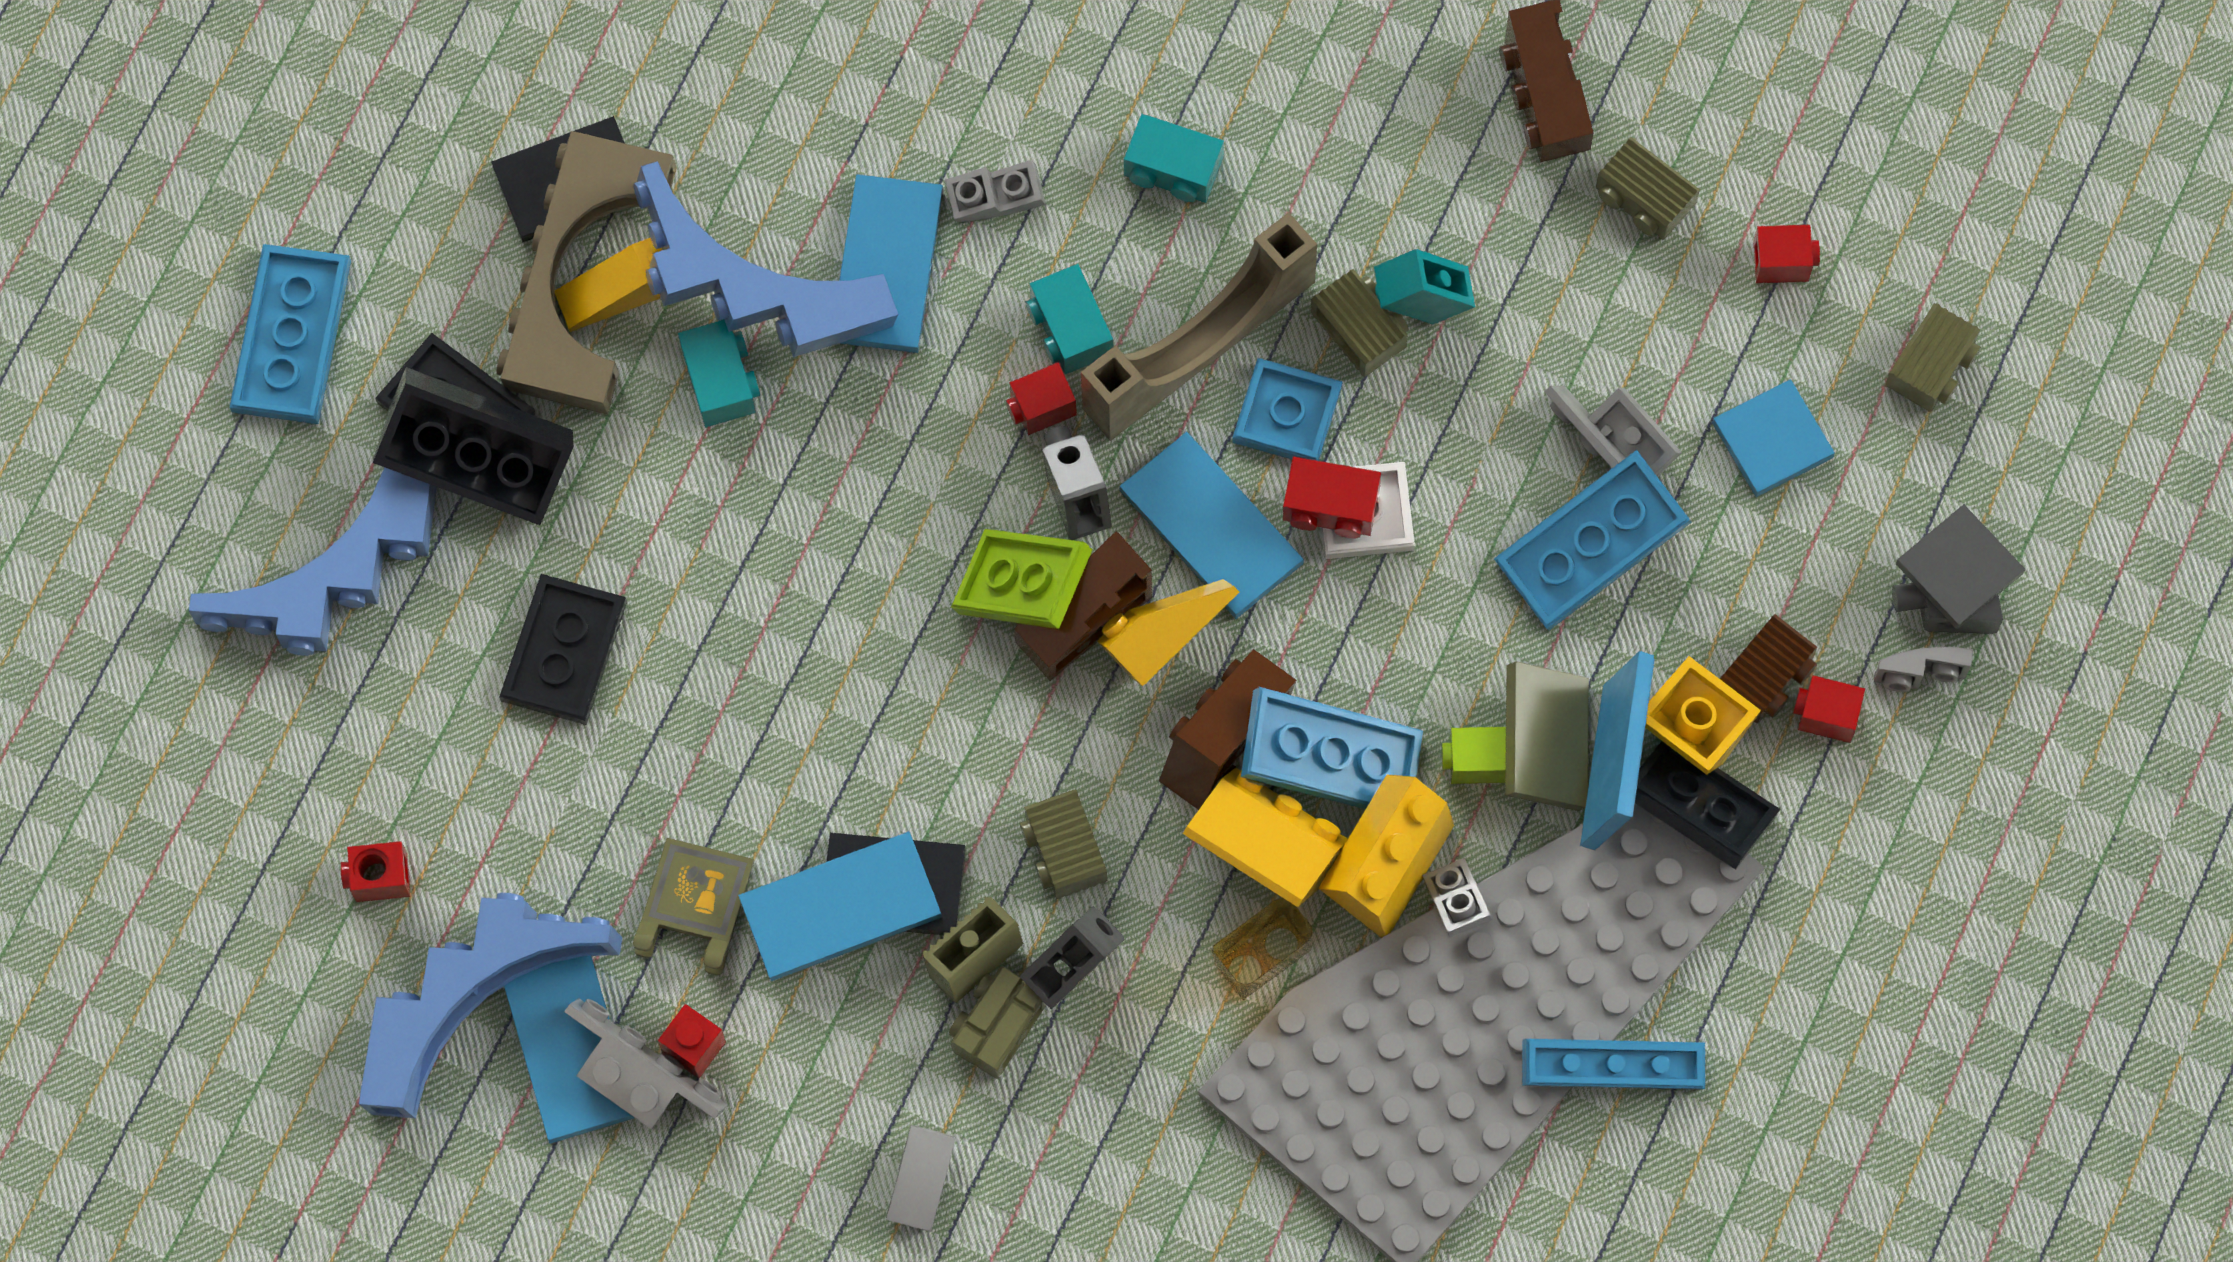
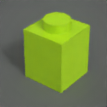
[1441,727,1506,784]

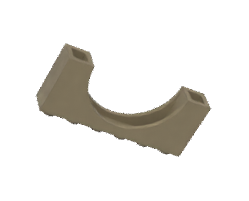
[497,131,677,415]
[1081,212,1317,441]

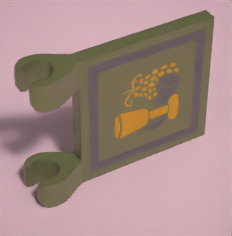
[633,838,754,975]

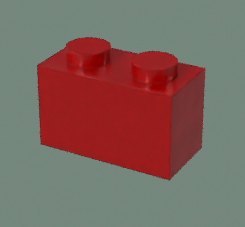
[1283,456,1381,539]

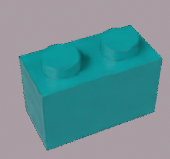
[1124,113,1224,203]
[1374,249,1475,325]
[1025,264,1114,375]
[678,320,761,428]

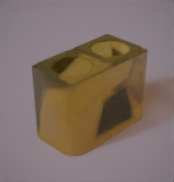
[1211,898,1313,1000]

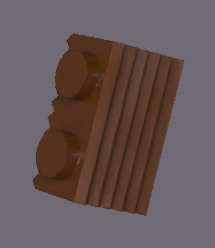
[1720,614,1817,724]

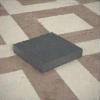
[1896,504,2025,629]

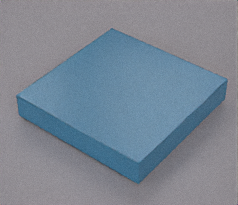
[1232,358,1343,461]
[1712,379,1835,497]

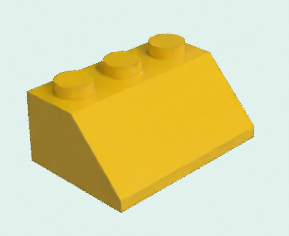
[1183,768,1347,907]
[1318,775,1455,938]

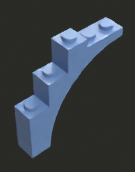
[633,161,898,357]
[189,467,437,656]
[359,893,622,1119]

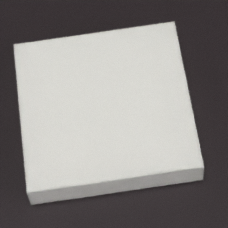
[1322,462,1415,559]

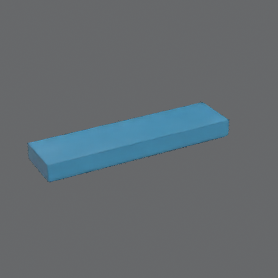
[1522,1039,1705,1090]

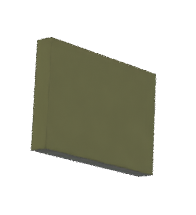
[1505,661,1589,811]

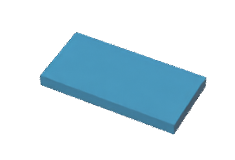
[839,174,943,353]
[229,244,351,424]
[1119,432,1304,619]
[1494,450,1692,631]
[1580,651,1655,850]
[1241,687,1423,809]
[738,831,942,981]
[504,956,634,1144]

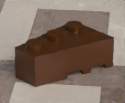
[1499,0,1594,163]
[1014,531,1152,681]
[1159,649,1297,810]

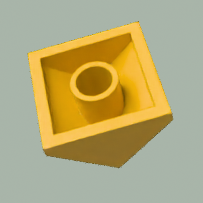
[1645,656,1761,775]

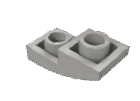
[945,160,1046,222]
[1873,647,1973,692]
[1422,858,1492,937]
[886,1125,956,1232]

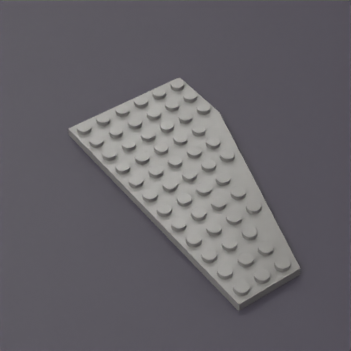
[1198,803,1765,1262]

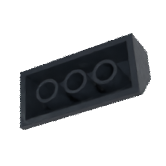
[373,367,574,525]

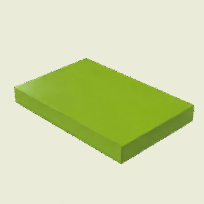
[951,529,1093,629]

